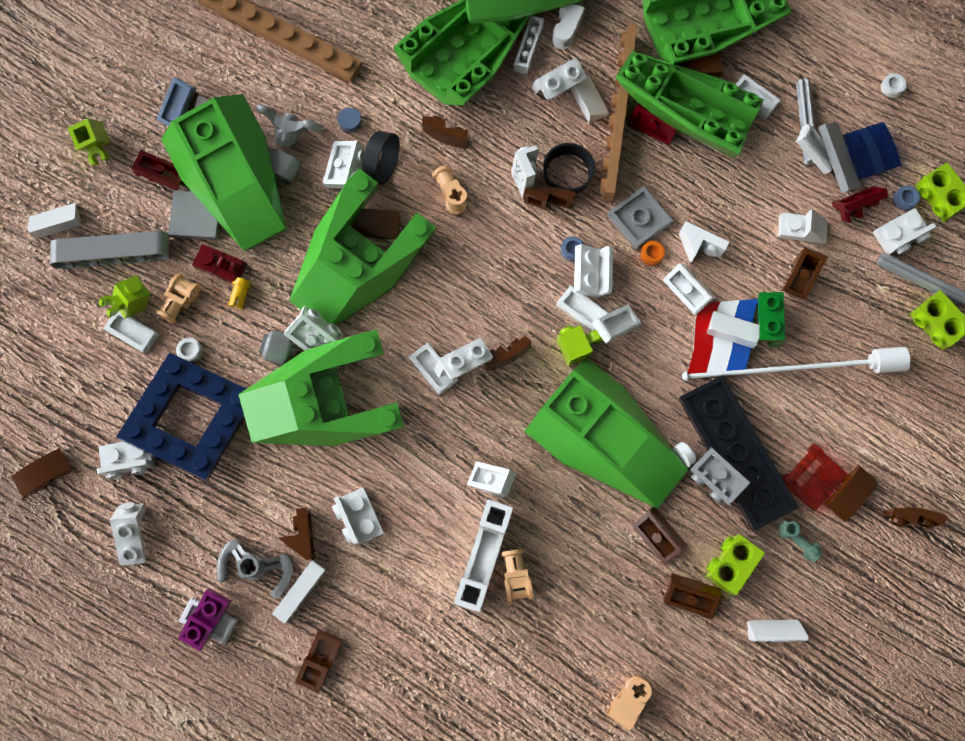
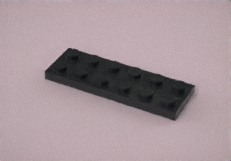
[678,375,799,532]

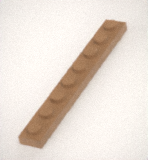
[197,0,363,83]
[600,23,637,203]

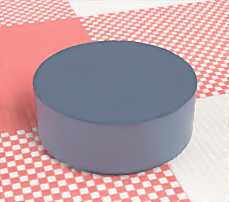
[337,108,361,132]
[894,186,920,211]
[561,237,584,262]

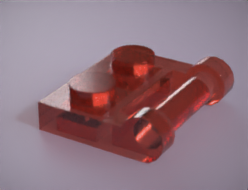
[782,443,848,511]

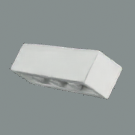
[514,15,544,75]
[272,560,327,624]

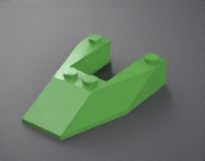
[289,168,436,325]
[238,329,404,446]

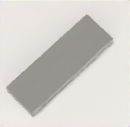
[818,122,862,193]

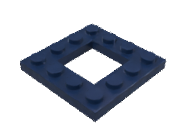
[116,353,246,482]

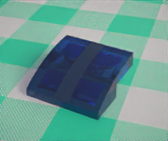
[843,122,902,180]

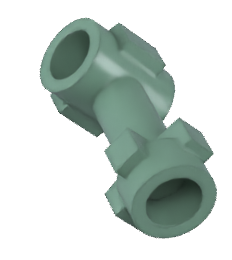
[778,520,823,563]

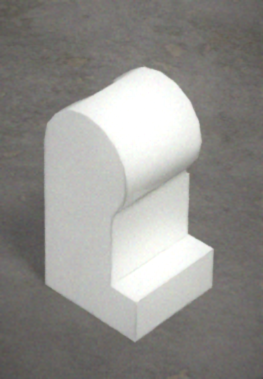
[552,3,585,50]

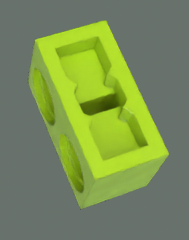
[915,162,965,222]
[910,290,965,350]
[705,534,765,596]

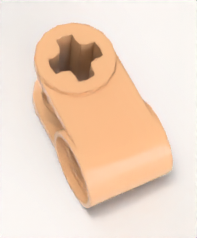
[606,676,652,731]

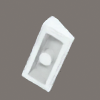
[570,76,610,123]
[28,203,82,239]
[663,263,716,315]
[706,311,759,349]
[747,620,808,642]

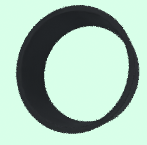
[362,131,400,185]
[543,143,595,194]

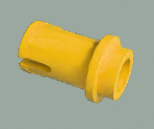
[228,277,252,310]

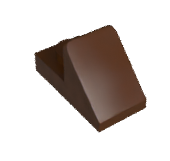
[782,246,828,300]
[278,508,315,561]

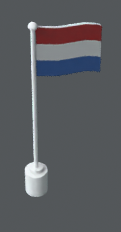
[682,299,910,381]

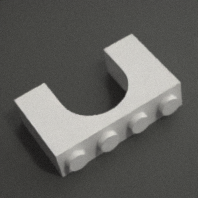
[454,499,513,612]

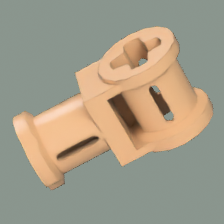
[432,165,467,215]
[155,273,201,324]
[501,549,534,603]

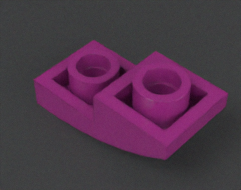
[178,588,231,651]

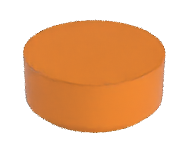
[640,241,665,266]

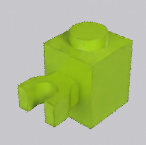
[67,118,111,166]
[99,275,150,319]
[556,325,602,367]

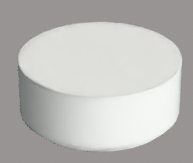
[881,73,907,98]
[176,337,203,363]
[673,442,696,468]

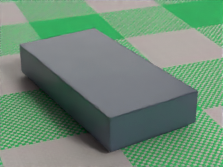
[156,77,197,127]

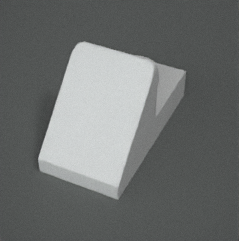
[778,209,828,244]
[679,221,729,263]
[467,462,516,499]

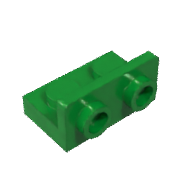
[758,292,785,347]

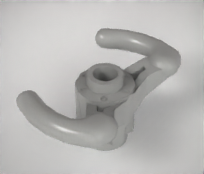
[256,104,325,148]
[216,540,293,599]

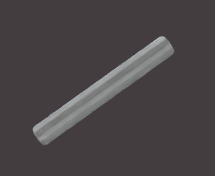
[796,79,816,166]
[876,253,965,306]

